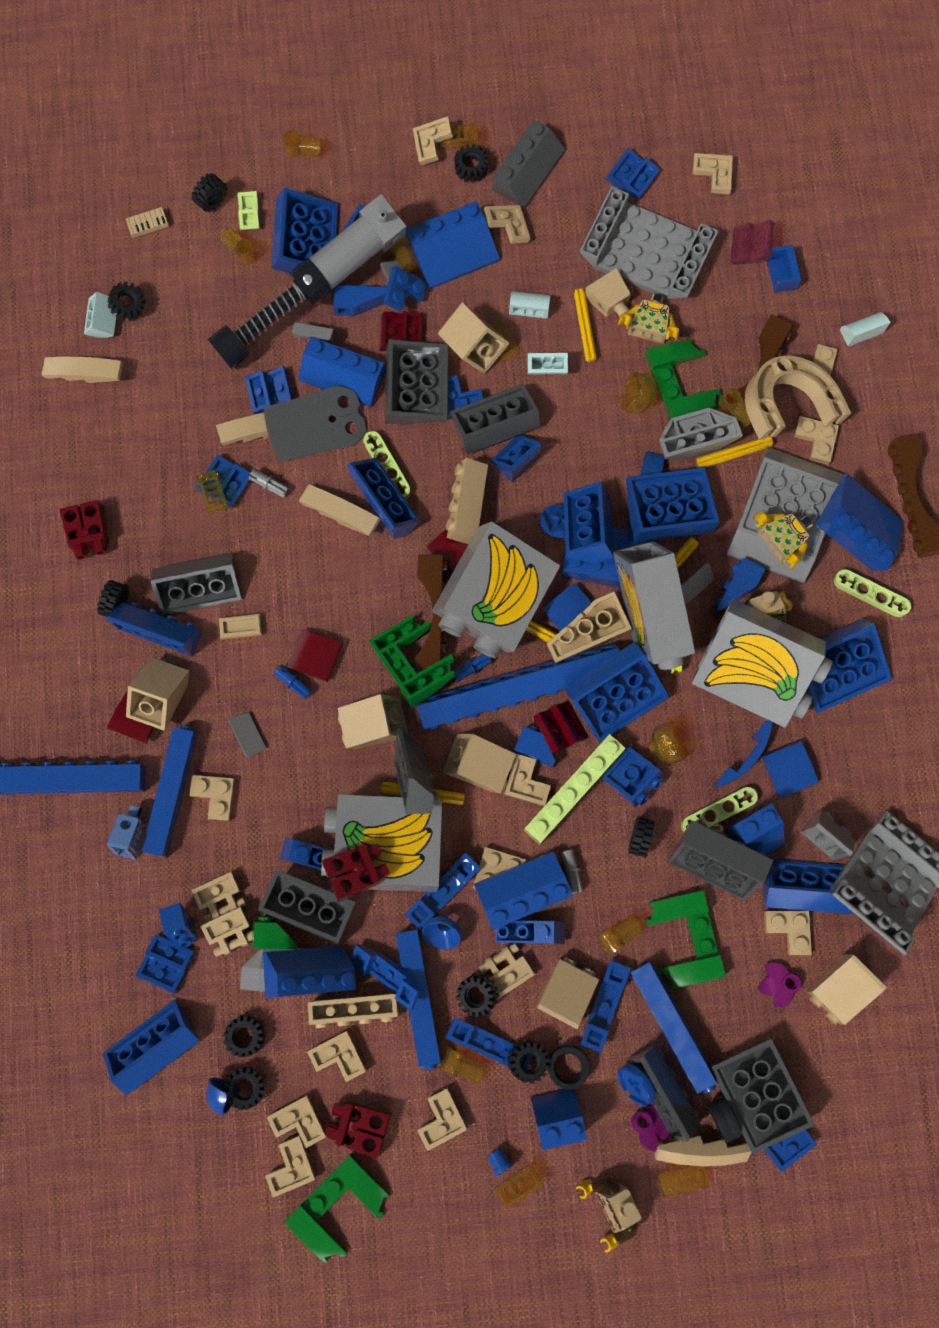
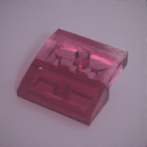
[730,219,775,264]

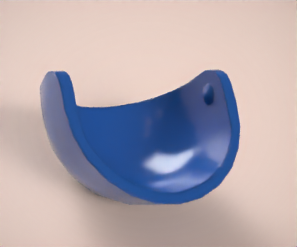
[206,1077,240,1116]

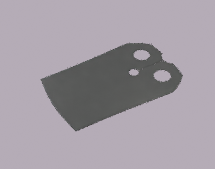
[263,386,366,462]

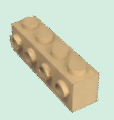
[446,458,488,544]
[308,993,399,1028]

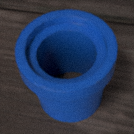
[487,1148,514,1177]

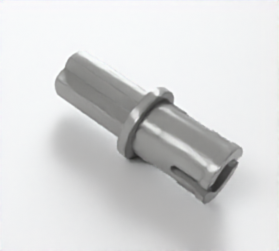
[248,468,288,497]
[561,850,583,894]

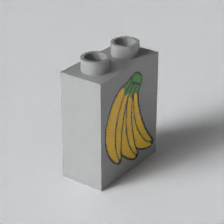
[432,522,560,658]
[613,541,695,670]
[692,599,833,728]
[321,794,442,892]

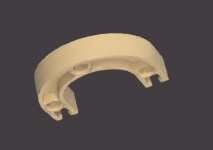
[745,356,851,440]

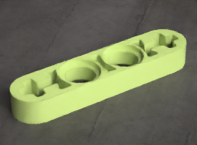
[363,431,410,500]
[833,569,911,617]
[681,787,757,832]

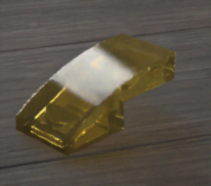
[658,1165,710,1198]

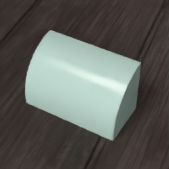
[509,291,550,319]
[84,292,116,338]
[840,312,890,346]
[527,353,568,375]

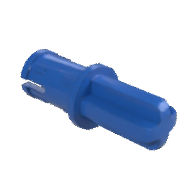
[451,654,492,682]
[274,665,312,699]

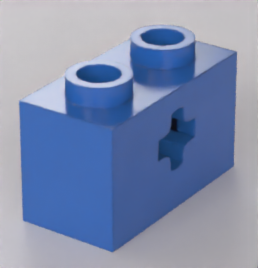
[159,902,198,948]

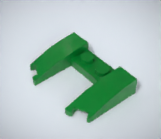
[645,340,721,421]
[369,615,455,708]
[645,890,726,989]
[284,1153,389,1263]

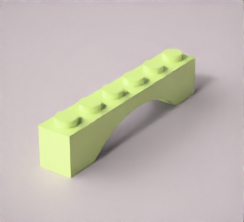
[524,734,625,845]

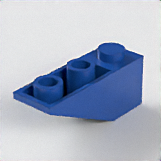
[333,284,387,316]
[712,557,765,617]
[279,838,329,870]
[495,921,565,944]

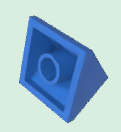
[490,435,541,482]

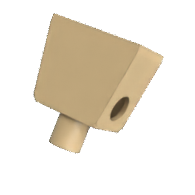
[585,268,630,317]

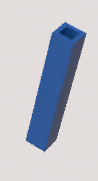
[142,725,198,857]
[396,930,441,1070]
[630,960,718,1094]

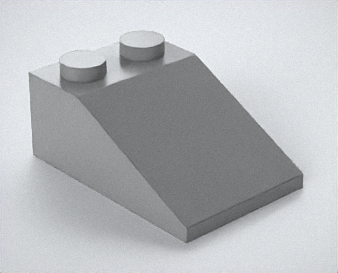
[800,811,855,860]

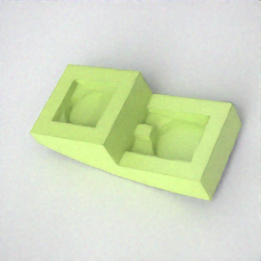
[238,191,260,230]

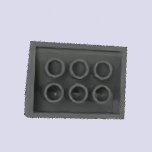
[385,339,448,425]
[667,820,773,901]
[711,1039,815,1154]

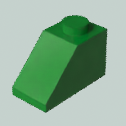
[252,915,297,949]

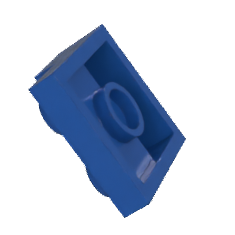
[601,747,663,808]

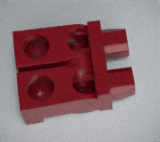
[59,500,109,560]
[322,844,390,903]
[325,1101,392,1159]

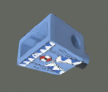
[107,806,145,859]

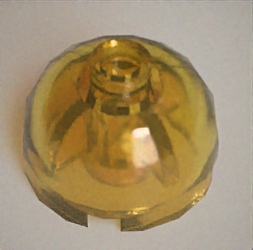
[620,372,657,414]
[649,720,686,764]

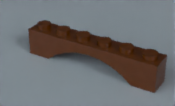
[717,314,792,425]
[888,434,939,558]
[415,554,447,674]

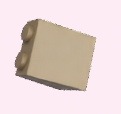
[438,302,509,374]
[126,657,189,731]
[337,694,408,749]
[442,734,516,793]
[807,955,887,1025]
[536,957,599,1029]

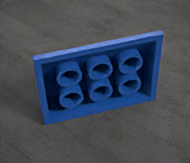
[271,187,338,273]
[406,201,500,290]
[626,467,719,543]
[815,474,903,571]
[561,526,651,589]
[806,619,892,713]
[564,642,669,742]

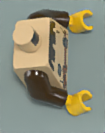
[576,1178,642,1252]

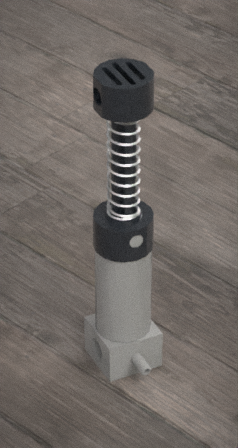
[208,194,406,369]

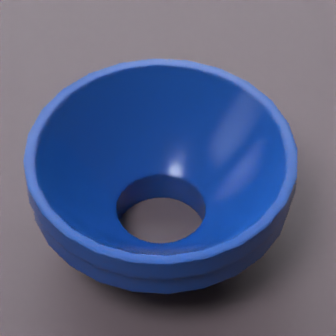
[422,915,462,949]

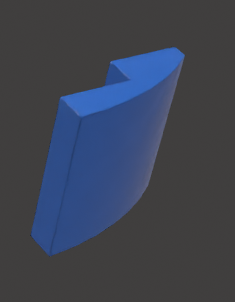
[605,148,660,199]
[245,366,293,414]
[196,454,252,508]
[542,583,592,631]
[762,741,819,798]
[135,934,194,995]

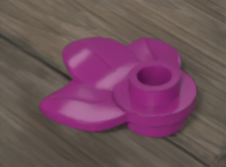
[758,963,802,1007]
[631,1105,671,1152]

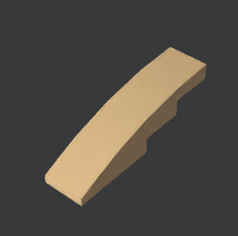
[41,357,123,383]
[216,413,269,446]
[299,484,381,537]
[655,1136,752,1166]

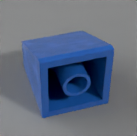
[725,803,785,855]
[530,1089,587,1150]

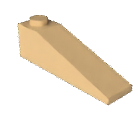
[547,592,632,663]

